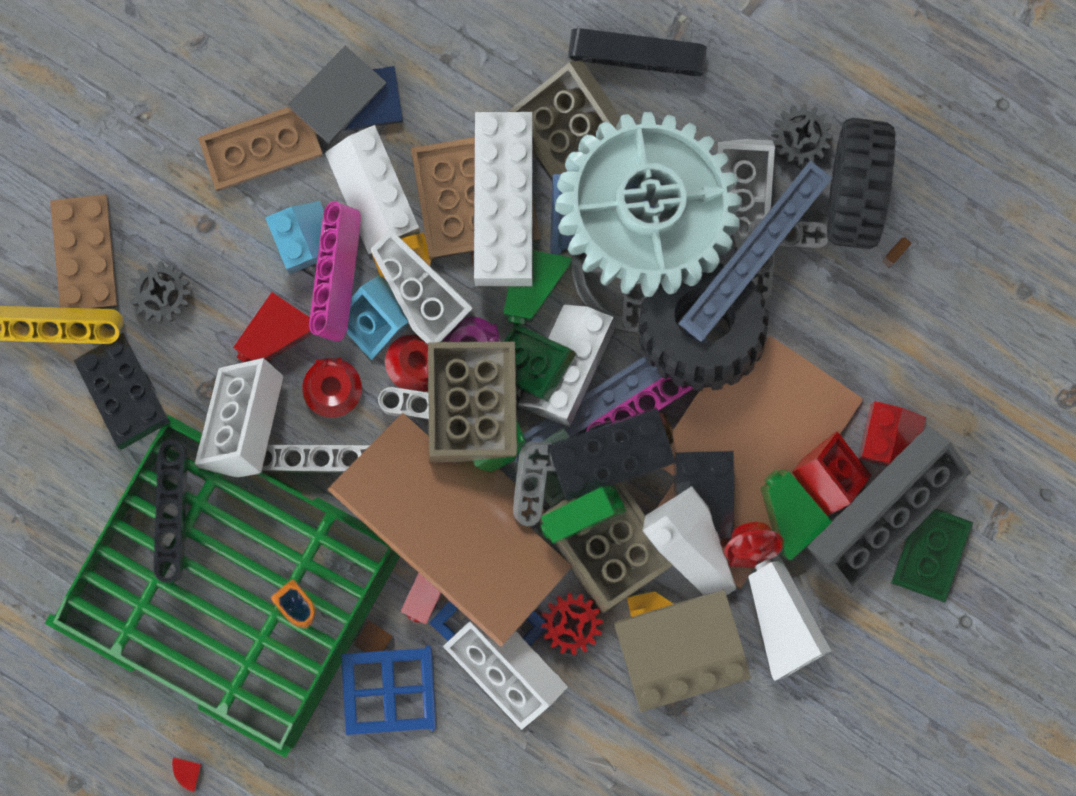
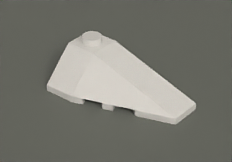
[370,229,473,344]

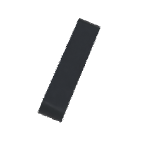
[568,28,707,76]
[153,440,188,584]

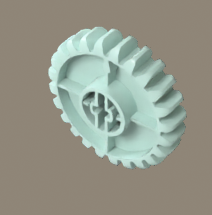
[555,112,742,297]

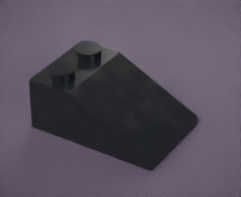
[673,451,735,539]

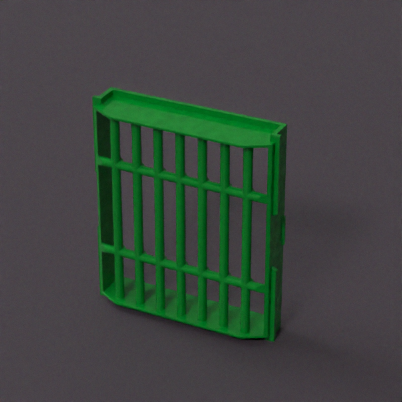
[44,413,400,758]

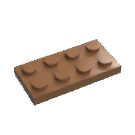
[198,107,323,192]
[50,194,118,309]

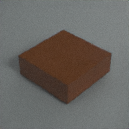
[882,237,912,268]
[353,621,393,652]

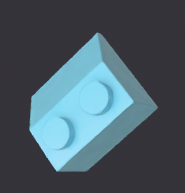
[265,201,324,274]
[346,275,410,360]

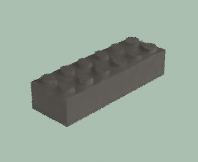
[808,426,971,593]

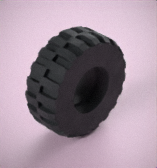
[827,117,896,250]
[638,263,769,391]

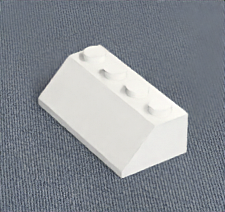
[325,125,420,255]
[518,305,615,428]
[195,358,283,477]
[443,620,568,730]

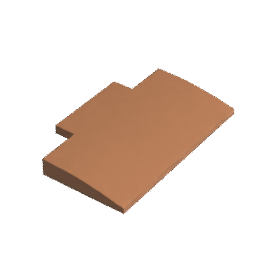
[656,335,863,589]
[328,413,572,647]

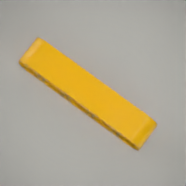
[0,306,124,344]

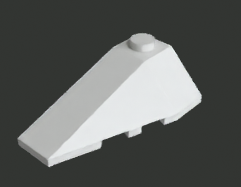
[717,139,775,250]
[643,486,736,595]

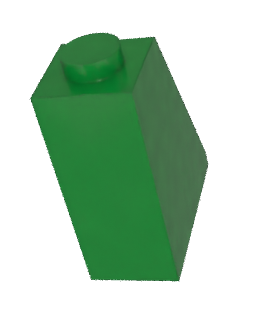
[503,250,572,326]
[760,469,832,561]
[541,486,627,543]

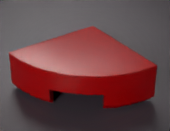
[172,757,202,792]

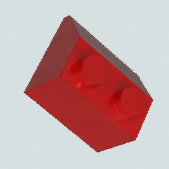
[858,401,926,466]
[792,431,871,516]

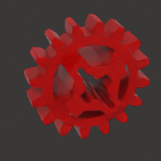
[541,593,603,655]

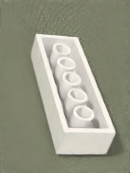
[474,112,533,286]

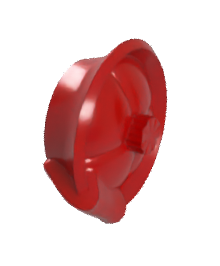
[385,334,428,393]
[302,357,362,418]
[724,522,784,568]

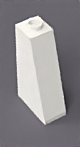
[748,559,831,681]

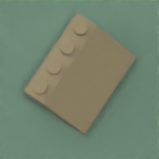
[508,60,620,179]
[428,342,517,462]
[539,482,673,614]
[614,589,751,712]

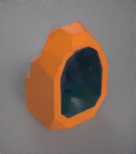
[271,579,316,628]

